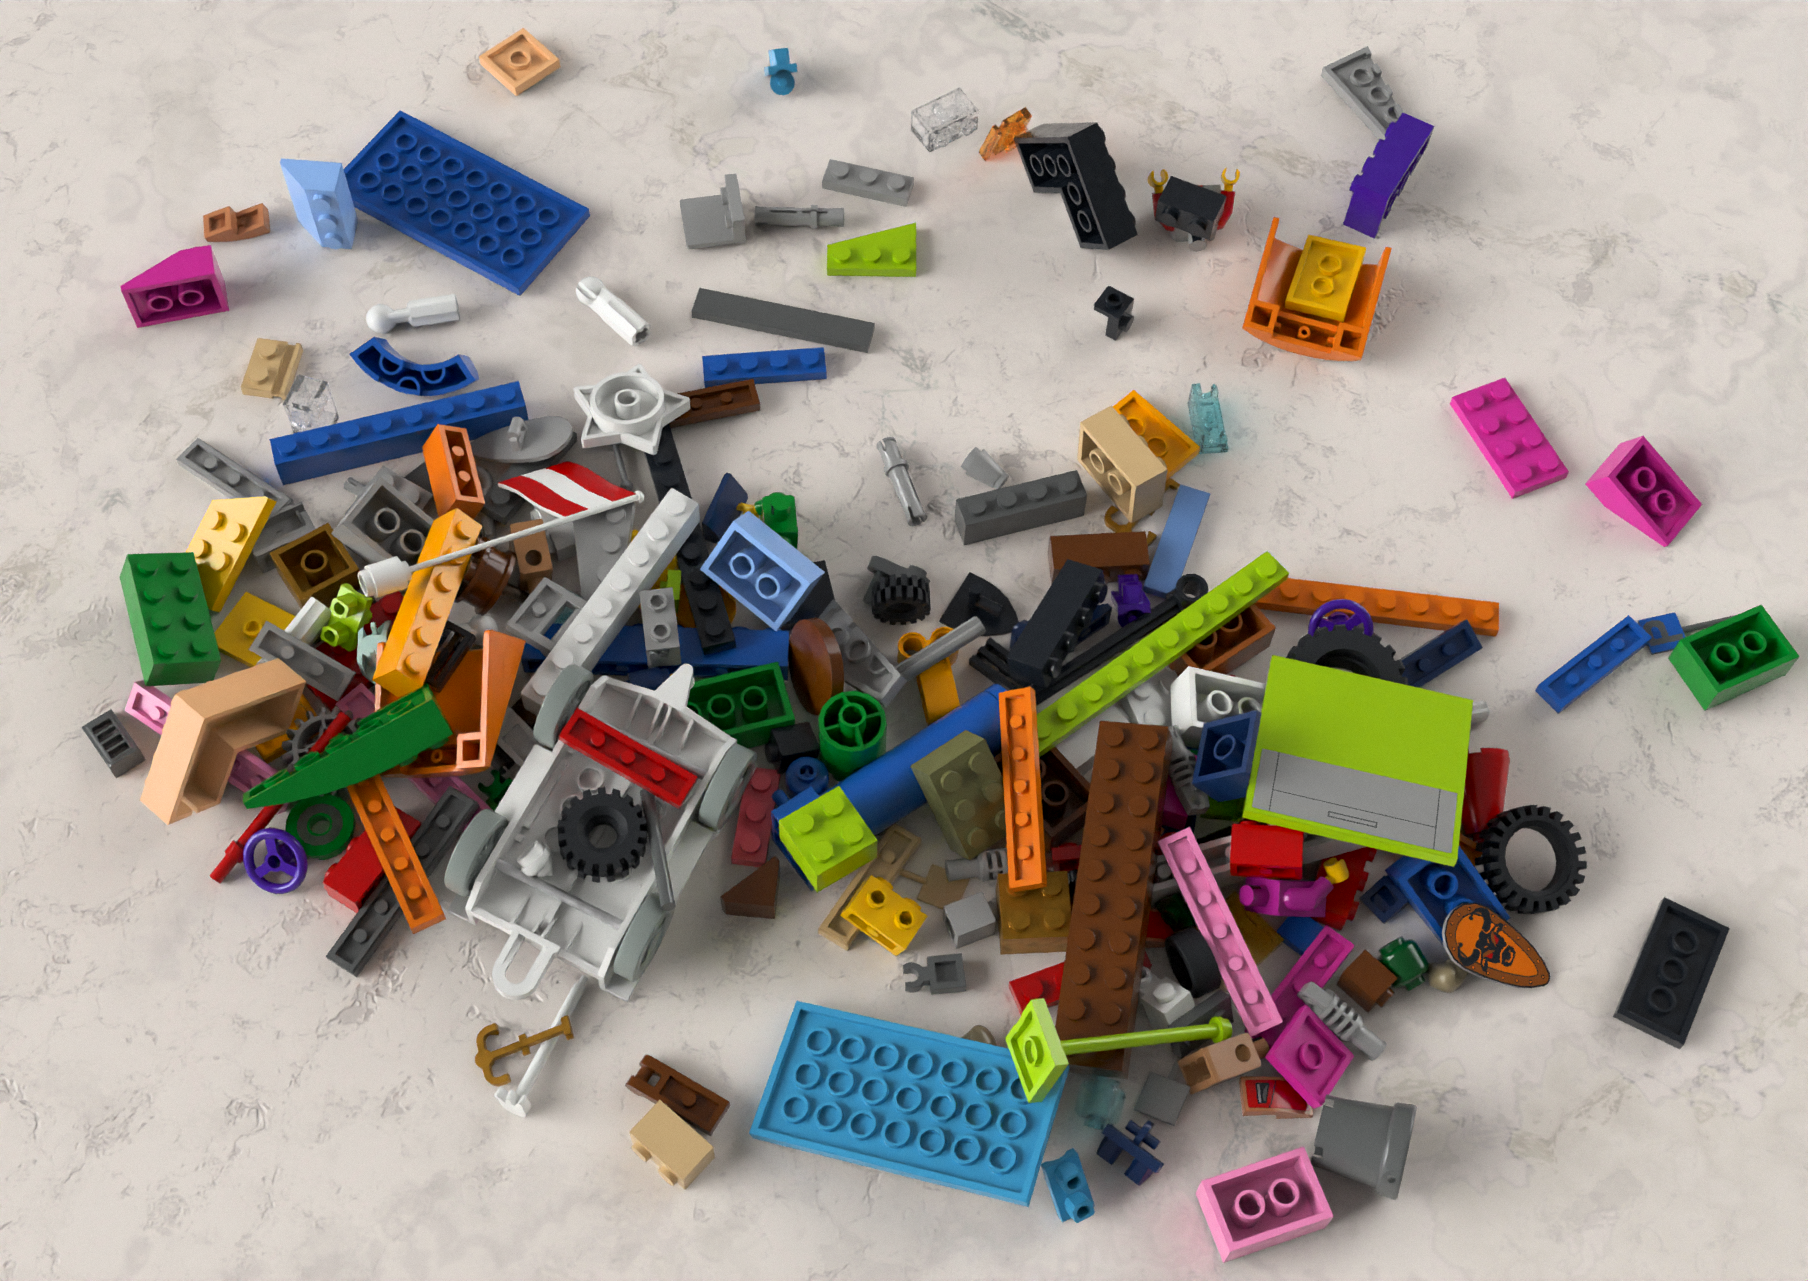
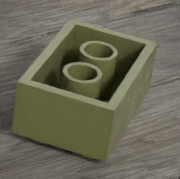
[911,730,1006,860]

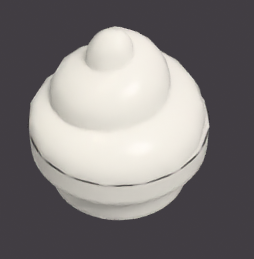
[517,841,554,877]

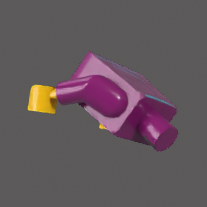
[1239,858,1349,917]

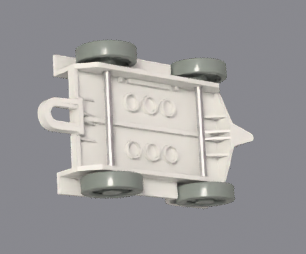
[444,664,758,1002]

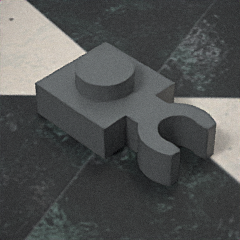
[903,953,966,995]

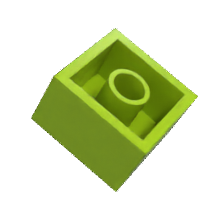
[779,786,878,893]

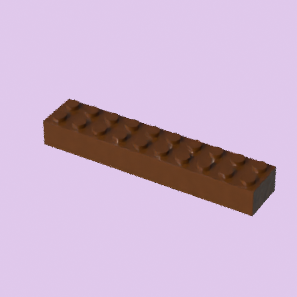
[1055,721,1173,1080]

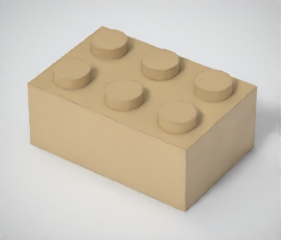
[1077,406,1168,524]

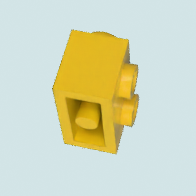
[840,875,927,956]

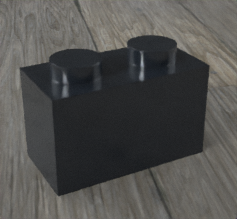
[1155,176,1227,241]

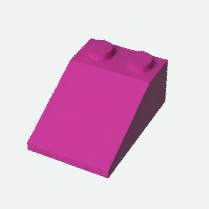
[120,245,229,328]
[1585,436,1702,547]

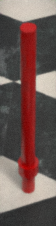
[209,711,352,884]

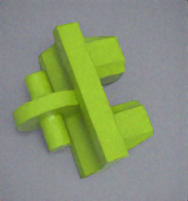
[320,583,373,652]

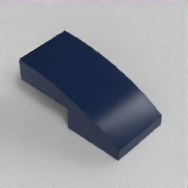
[1359,875,1409,924]

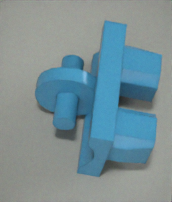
[764,48,797,95]
[1041,1148,1095,1223]

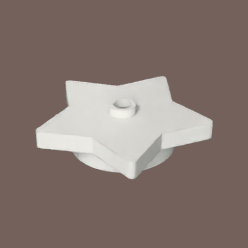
[573,364,690,455]

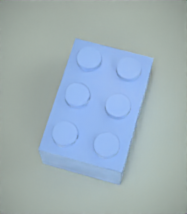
[700,511,825,631]

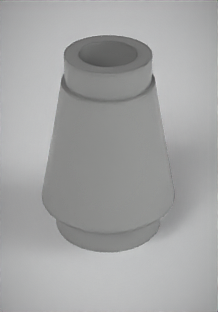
[961,447,1009,489]

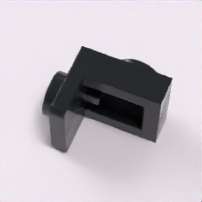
[1094,286,1134,341]

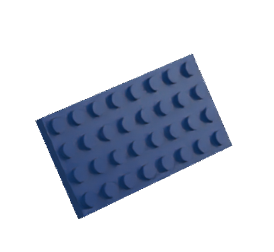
[343,110,590,296]

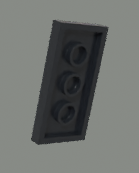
[1613,897,1730,1049]

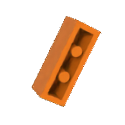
[422,424,485,520]

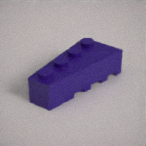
[1343,113,1435,239]

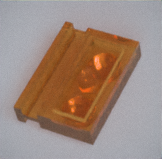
[979,107,1032,161]

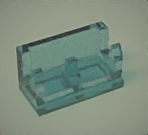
[1187,383,1228,454]

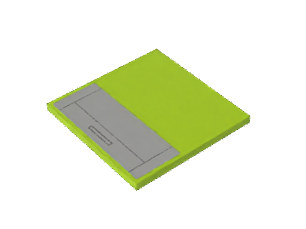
[1242,655,1473,867]

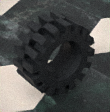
[871,574,931,625]

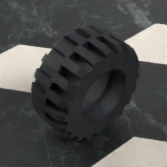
[1286,624,1408,685]

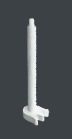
[494,975,588,1117]

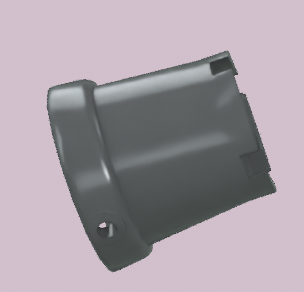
[1311,1094,1417,1200]

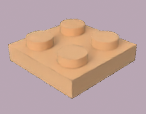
[479,28,561,96]

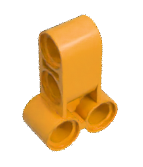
[897,627,960,726]

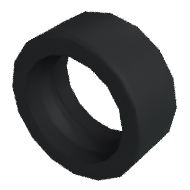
[1165,927,1221,998]

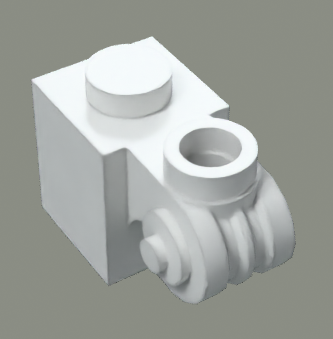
[1138,966,1195,1030]

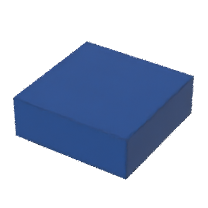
[1274,916,1324,956]

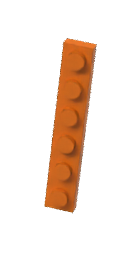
[999,686,1047,892]
[346,774,446,934]

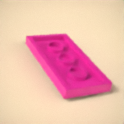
[1450,377,1569,499]

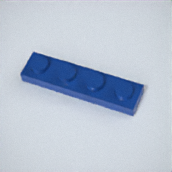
[702,347,827,388]
[1535,615,1652,714]

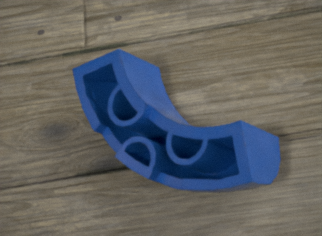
[349,337,479,396]

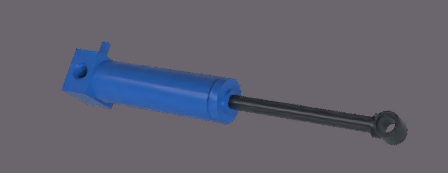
[771,574,1209,891]

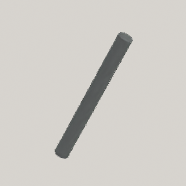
[640,789,676,911]

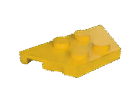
[186,496,277,613]

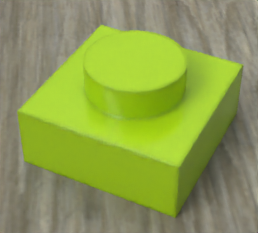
[660,569,681,614]

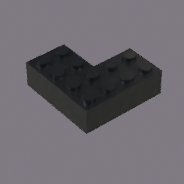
[1014,122,1138,250]

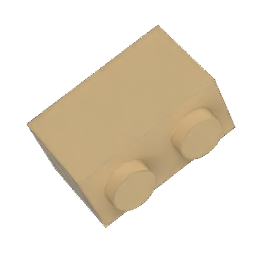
[629,1100,715,1190]

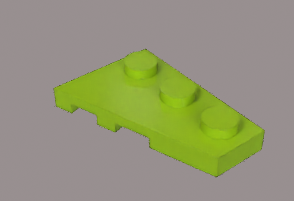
[827,223,916,277]

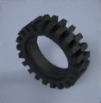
[1475,805,1587,914]

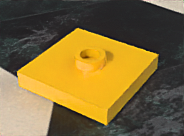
[214,592,295,667]

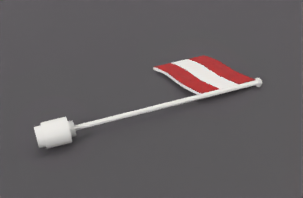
[358,461,644,598]

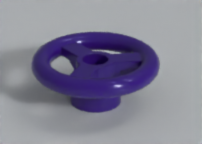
[1308,599,1374,637]
[243,828,308,894]

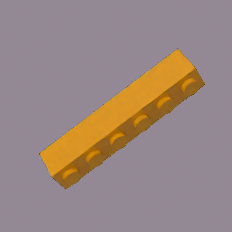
[372,508,482,697]

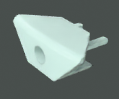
[357,620,391,685]

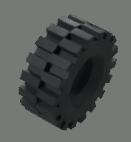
[557,787,647,883]

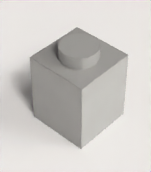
[943,892,999,949]

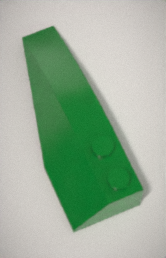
[243,683,453,809]

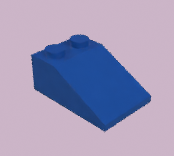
[1384,846,1511,946]

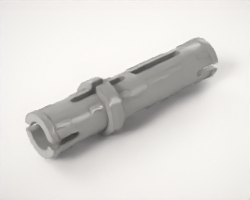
[755,205,844,229]
[876,437,927,526]

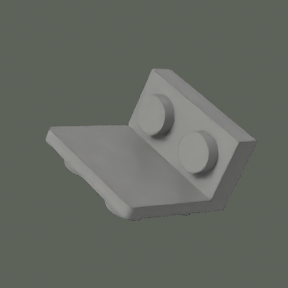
[680,174,746,249]

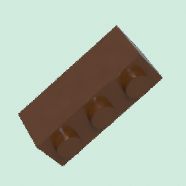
[1048,531,1150,585]

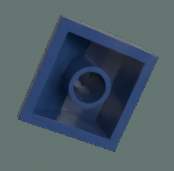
[1192,710,1261,803]

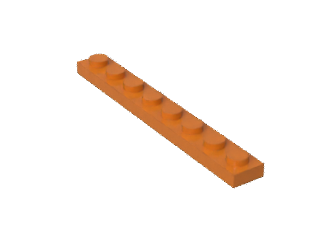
[1254,578,1499,637]

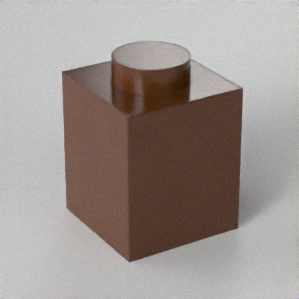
[1336,949,1398,1013]

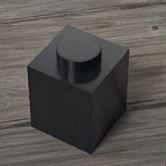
[764,721,820,774]

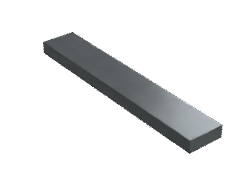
[691,288,875,353]
[326,786,480,977]

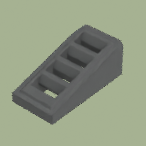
[82,709,146,778]

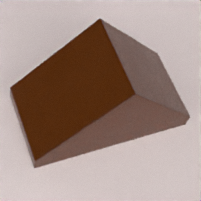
[720,856,780,919]

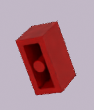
[1230,821,1304,880]

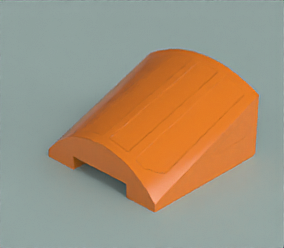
[1242,217,1392,361]
[374,630,526,778]

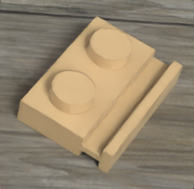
[240,338,303,401]

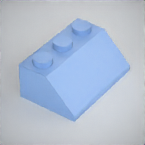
[280,158,358,249]

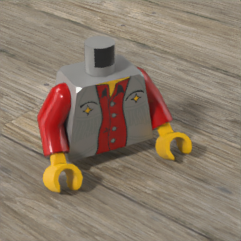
[1147,168,1240,252]

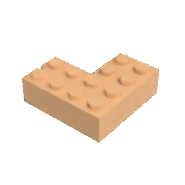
[140,658,306,825]

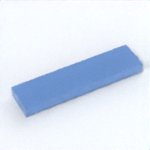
[1143,484,1210,599]

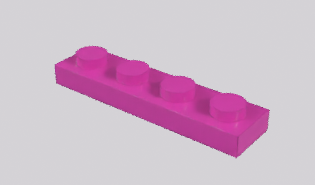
[1244,925,1355,1049]

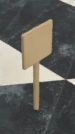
[899,864,970,910]

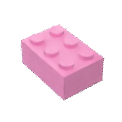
[1196,1147,1334,1263]

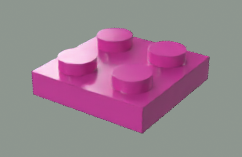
[1265,1005,1354,1109]

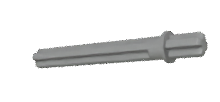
[856,616,986,692]

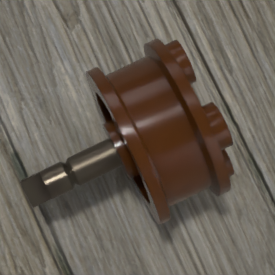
[454,537,529,616]

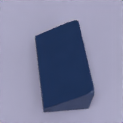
[702,472,748,544]

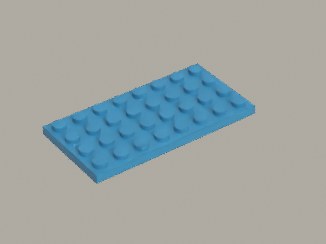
[749,1001,1070,1207]

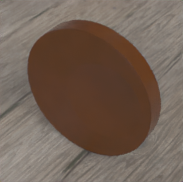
[788,618,844,716]

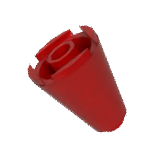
[1461,748,1510,843]

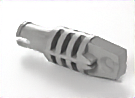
[1168,725,1210,815]
[945,847,1008,882]
[1297,982,1387,1061]

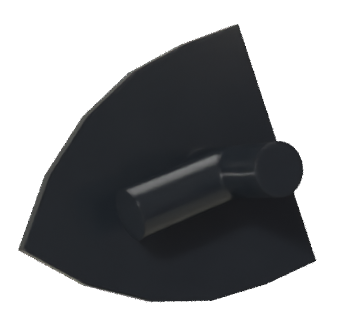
[939,572,1019,637]

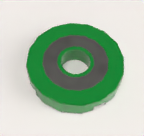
[285,794,356,860]

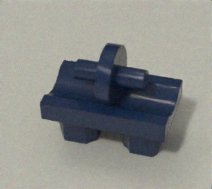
[1096,1120,1164,1186]

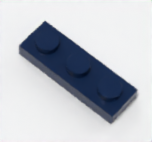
[1399,620,1483,688]

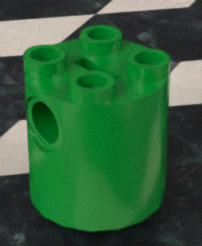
[818,691,887,782]

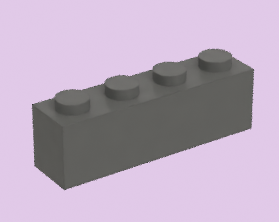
[955,470,1087,545]

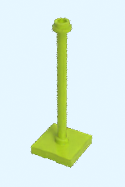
[1005,998,1233,1103]

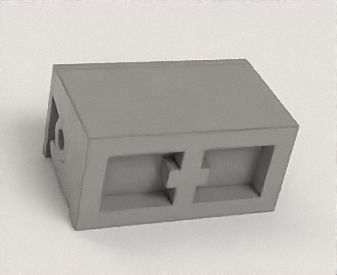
[252,502,316,573]
[639,587,681,668]

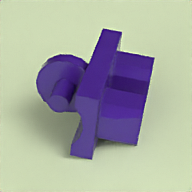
[1111,574,1151,628]

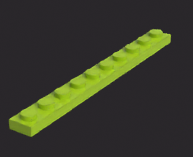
[1037,551,1289,758]

